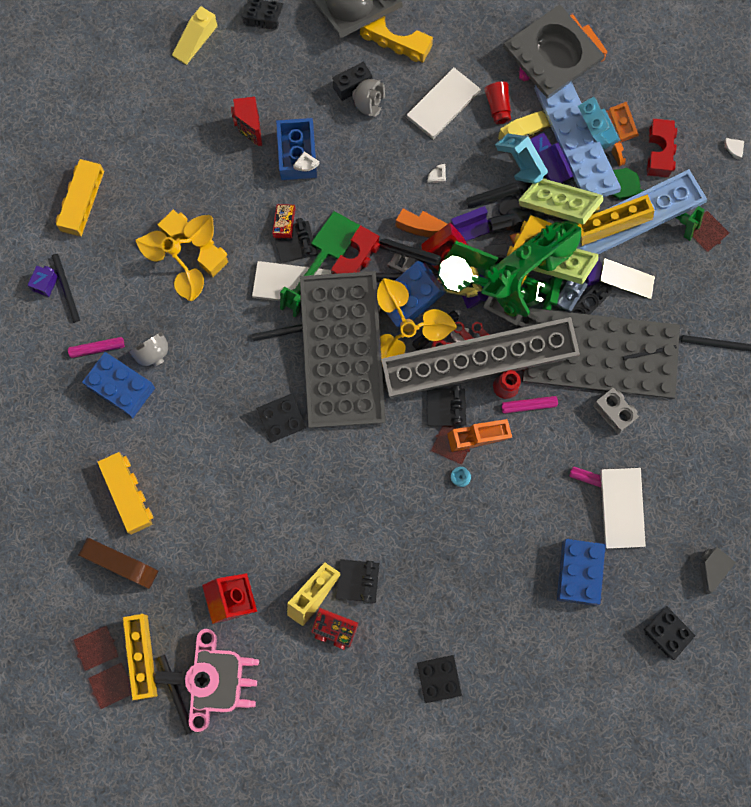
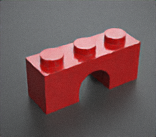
[647,118,677,178]
[331,225,381,274]

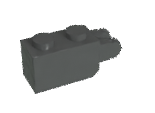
[483,297,539,327]

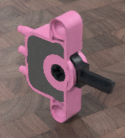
[154,629,259,732]

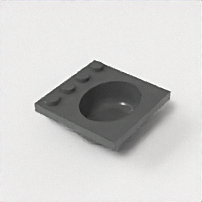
[312,0,403,38]
[503,4,605,99]

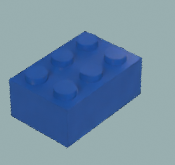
[276,118,317,180]
[386,261,447,327]
[82,352,155,418]
[557,539,606,606]

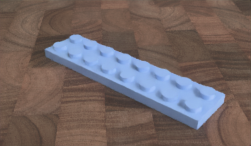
[535,82,621,197]
[577,169,707,254]

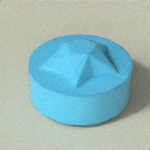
[451,467,471,487]

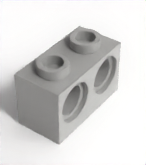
[593,388,639,434]

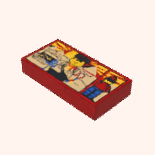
[272,204,296,238]

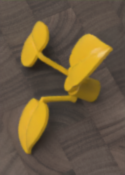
[136,215,214,301]
[377,278,457,367]

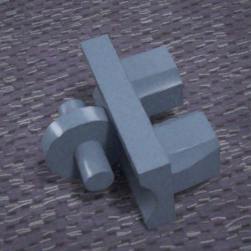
[557,281,588,313]

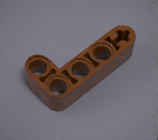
[78,537,159,589]

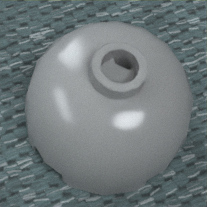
[353,79,385,117]
[129,332,169,367]

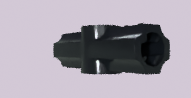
[487,207,545,234]

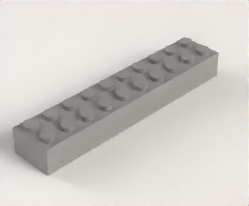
[381,317,580,398]

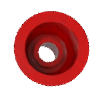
[484,82,511,125]
[493,370,521,399]

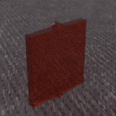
[692,211,729,252]
[431,426,470,464]
[74,626,118,671]
[88,663,132,709]

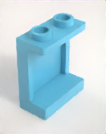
[578,97,620,150]
[495,134,548,184]

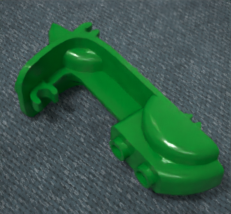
[481,221,581,317]

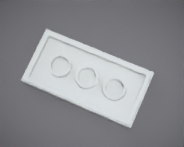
[406,68,481,139]
[252,261,331,304]
[600,468,646,548]

